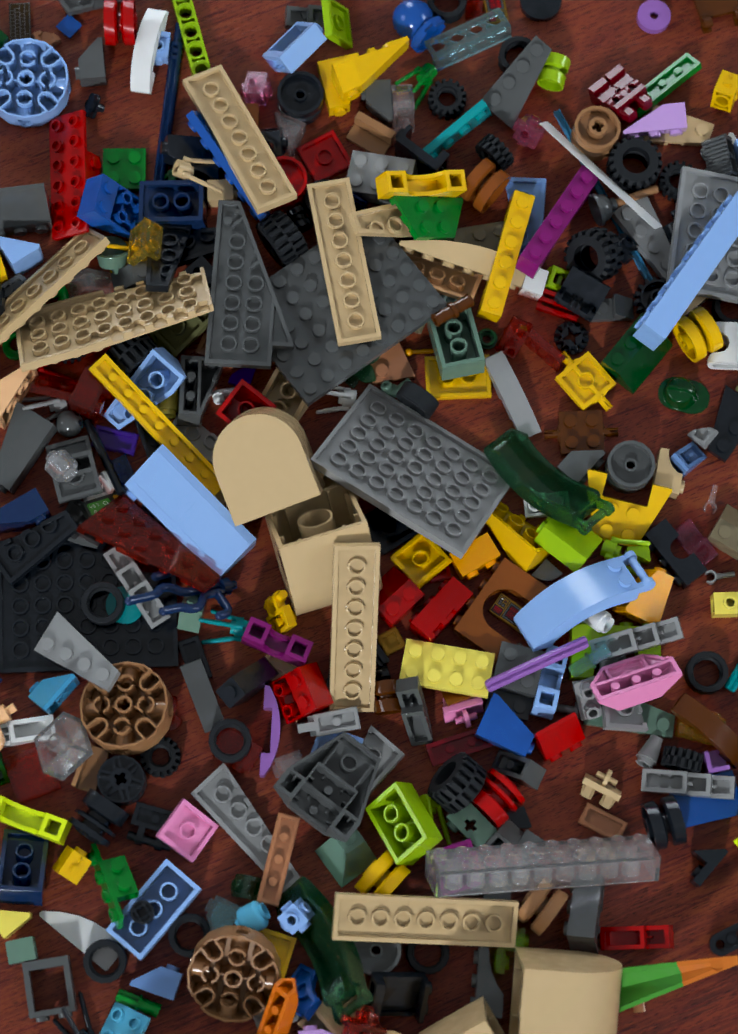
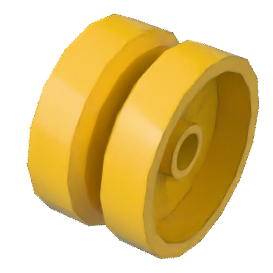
[672,306,723,363]
[354,850,411,894]

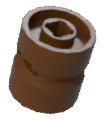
[374,679,401,715]

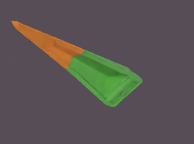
[619,955,738,1012]

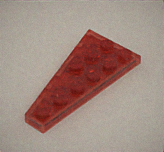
[76,495,221,593]

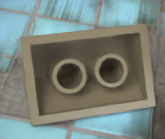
[705,504,738,560]

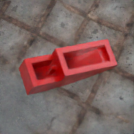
[600,925,674,951]

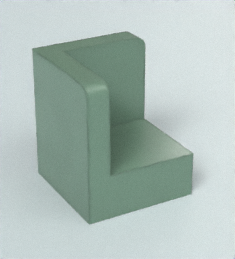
[5,936,39,965]

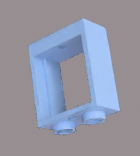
[262,21,327,74]

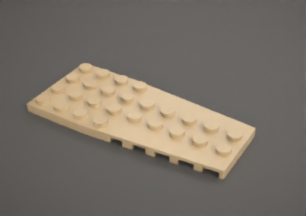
[16,267,214,372]

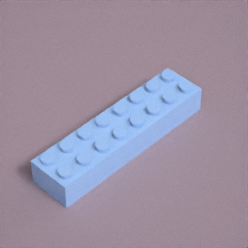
[633,191,738,351]

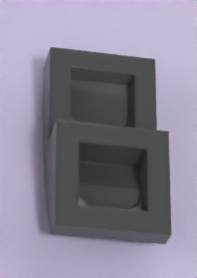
[285,4,324,29]

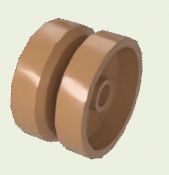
[570,106,621,161]
[518,876,569,936]

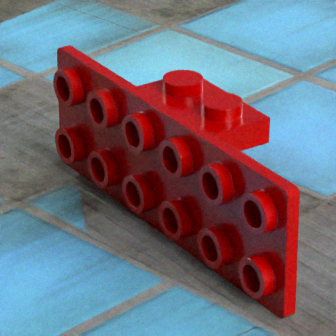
[49,109,101,241]

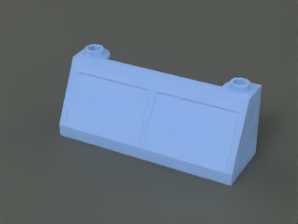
[124,444,257,581]

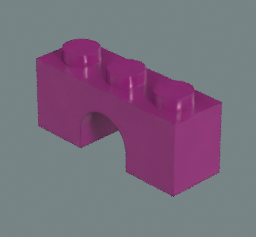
[241,616,314,667]

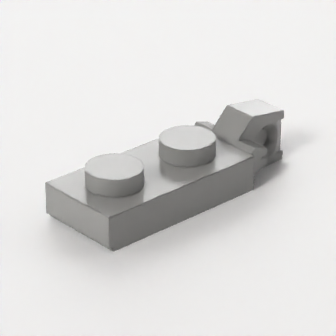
[297,706,361,737]

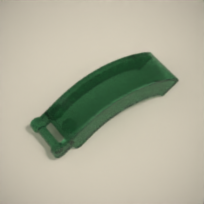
[483,428,615,535]
[276,876,373,1025]

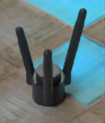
[53,991,95,1034]

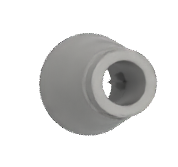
[636,734,663,769]

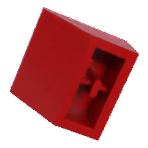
[270,662,334,725]

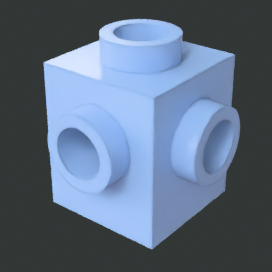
[277,897,315,935]

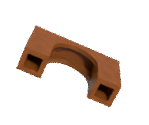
[452,558,548,662]

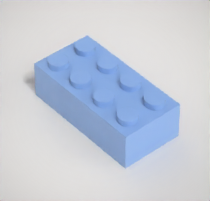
[106,859,202,961]

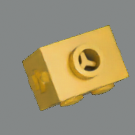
[710,69,738,113]
[52,845,92,885]

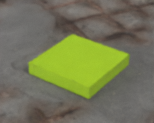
[321,0,353,50]

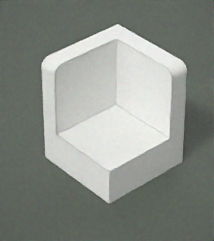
[518,268,549,301]

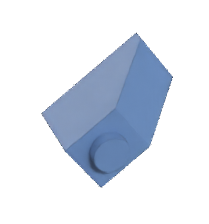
[130,964,184,1001]

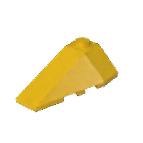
[331,36,409,102]
[486,502,550,572]

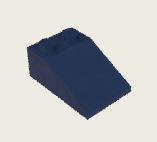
[138,179,207,229]
[0,488,52,533]
[0,829,49,906]

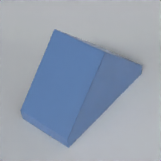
[670,441,707,478]

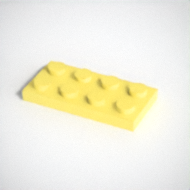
[399,639,495,699]

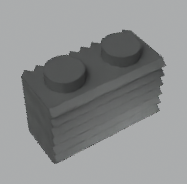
[700,134,738,177]

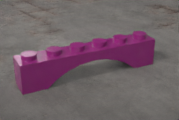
[515,165,599,279]

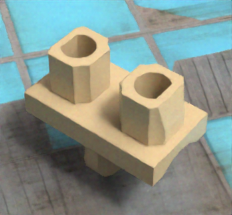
[580,769,622,809]

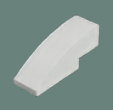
[0,714,56,748]

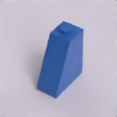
[474,693,536,757]

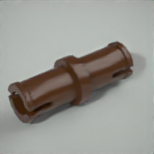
[431,294,475,327]

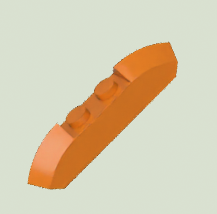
[256,978,298,1034]

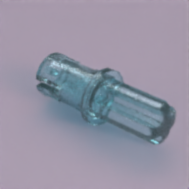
[568,643,612,677]

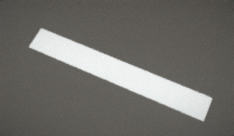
[539,121,663,229]

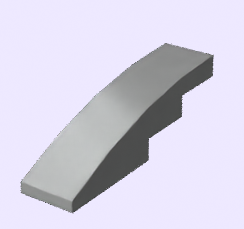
[485,350,541,440]
[103,542,171,629]
[589,616,685,662]
[641,768,736,800]

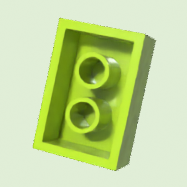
[365,781,443,866]

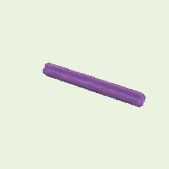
[484,636,589,692]

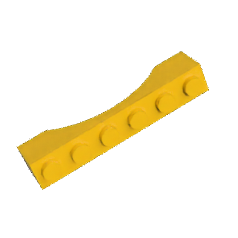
[476,190,535,323]

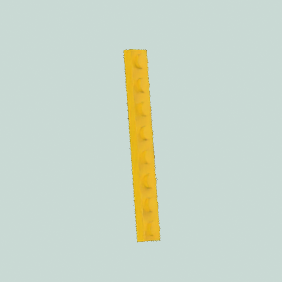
[88,353,221,496]

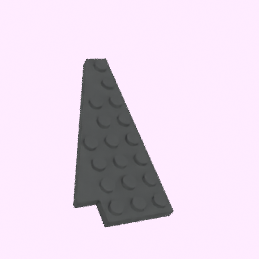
[204,200,294,369]

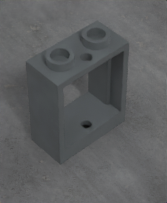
[22,955,78,1023]

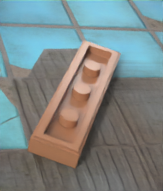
[256,812,301,907]

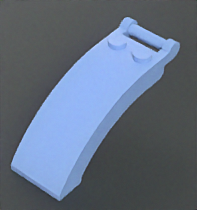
[513,550,656,652]

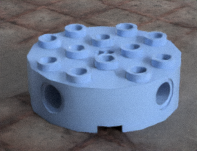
[0,38,71,128]

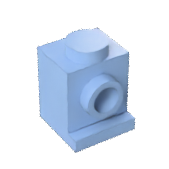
[154,31,172,66]

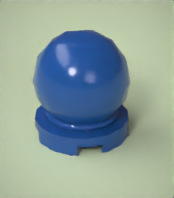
[392,0,445,53]

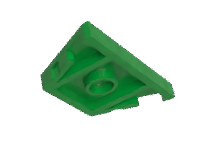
[389,196,463,241]

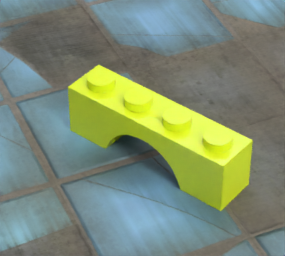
[0,795,72,846]

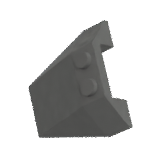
[273,732,381,843]

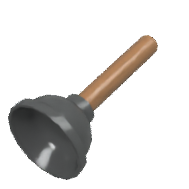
[588,185,659,226]

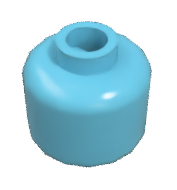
[235,901,271,931]

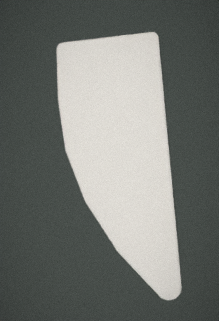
[39,911,126,971]

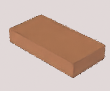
[577,802,628,844]

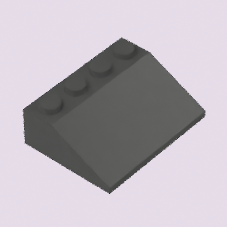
[0,183,53,237]

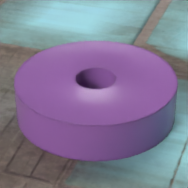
[636,0,671,34]

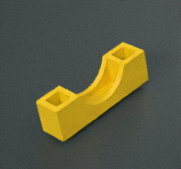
[375,169,467,199]

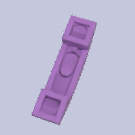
[259,685,281,778]

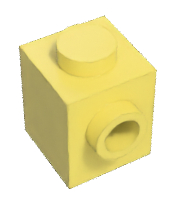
[710,592,738,618]

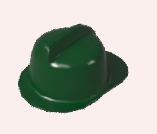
[658,377,710,414]

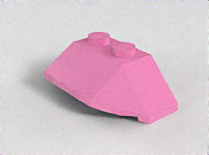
[590,654,683,711]

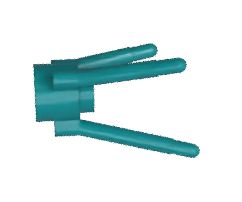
[199,609,249,644]

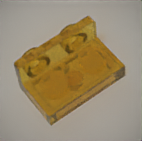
[127,217,163,266]

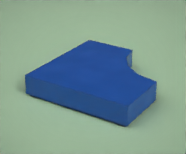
[290,963,322,1021]

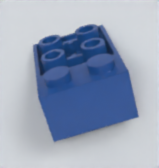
[77,173,146,242]

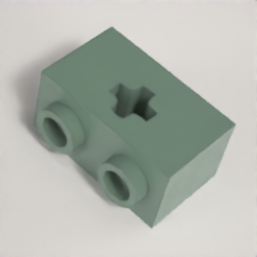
[445,803,498,851]

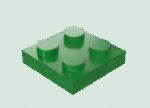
[103,148,146,192]

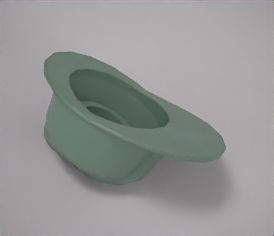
[97,236,130,275]

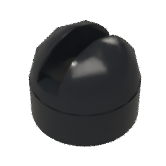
[375,664,391,681]

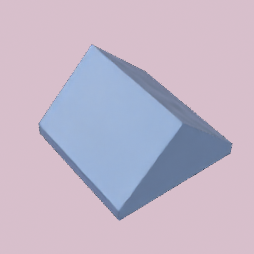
[0,236,44,275]

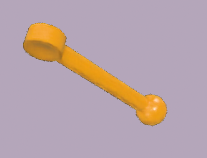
[404,348,434,357]

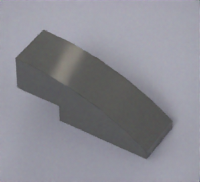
[179,658,224,733]
[396,676,434,746]

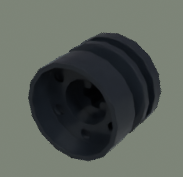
[97,755,147,807]
[68,788,130,848]

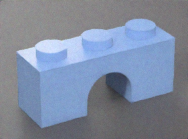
[530,645,568,720]

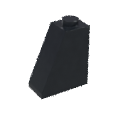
[160,134,219,182]
[215,657,279,709]

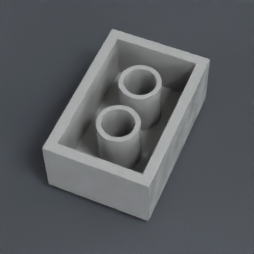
[346,150,418,205]

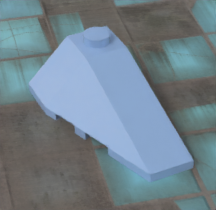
[103,347,186,430]

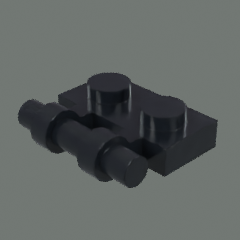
[126,802,172,852]

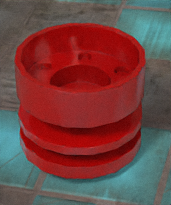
[471,768,526,829]

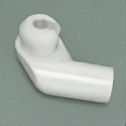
[212,387,235,405]

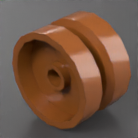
[459,158,511,213]

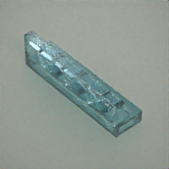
[424,7,512,72]

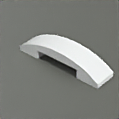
[130,8,169,94]

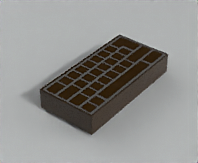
[9,3,32,41]

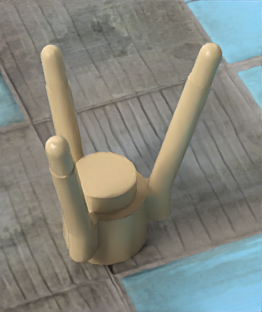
[172,156,223,193]

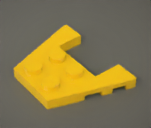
[587,469,672,547]

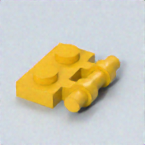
[263,590,297,635]

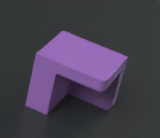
[701,750,731,775]

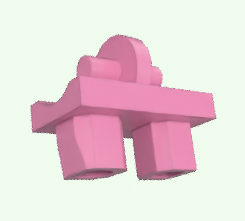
[442,697,484,728]

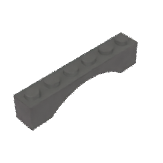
[470,876,512,1018]

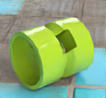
[537,52,571,92]

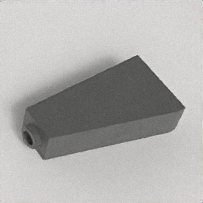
[0,402,57,495]

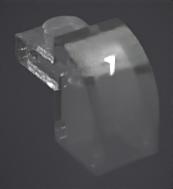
[391,84,415,133]

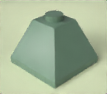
[315,829,377,888]

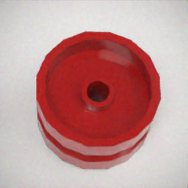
[103,0,138,46]
[274,156,308,211]

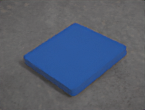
[56,15,82,39]

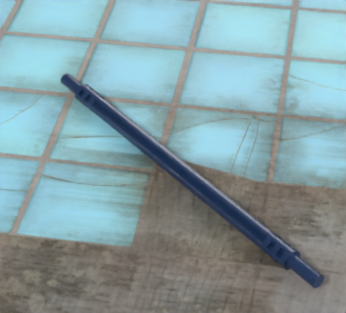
[145,22,183,245]

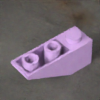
[622,102,687,140]

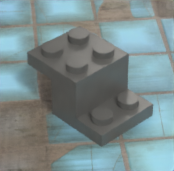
[45,435,103,504]
[484,641,546,721]

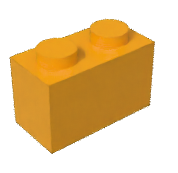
[449,532,501,580]

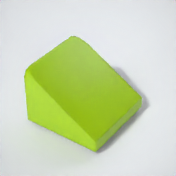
[624,545,651,565]

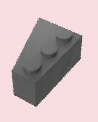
[177,355,223,427]

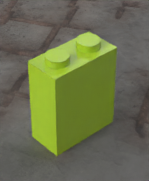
[534,508,603,572]

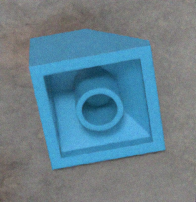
[28,673,80,715]

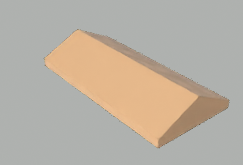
[406,252,483,301]

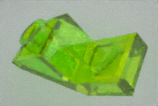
[493,928,529,974]

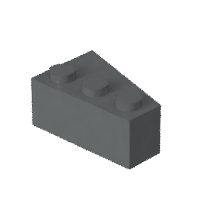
[563,871,605,954]

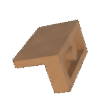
[346,111,396,155]
[71,742,110,792]

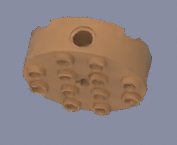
[79,661,174,756]
[187,925,281,1022]

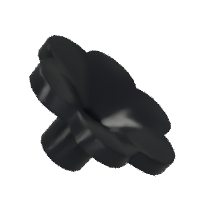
[85,93,105,119]

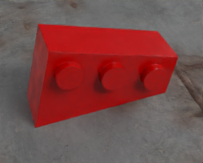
[409,576,474,643]

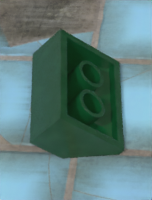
[601,313,673,394]

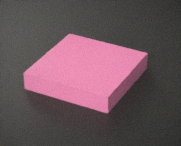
[155,799,219,863]

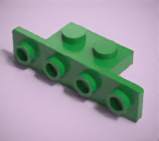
[87,843,139,930]

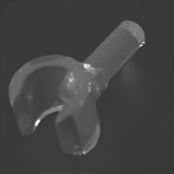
[703,485,718,514]

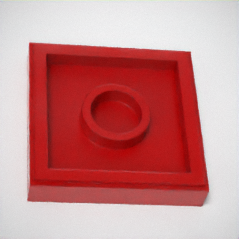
[296,129,351,182]

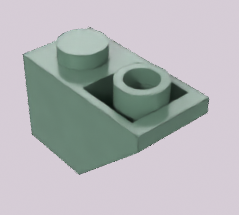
[177,583,208,634]

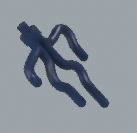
[124,562,237,620]

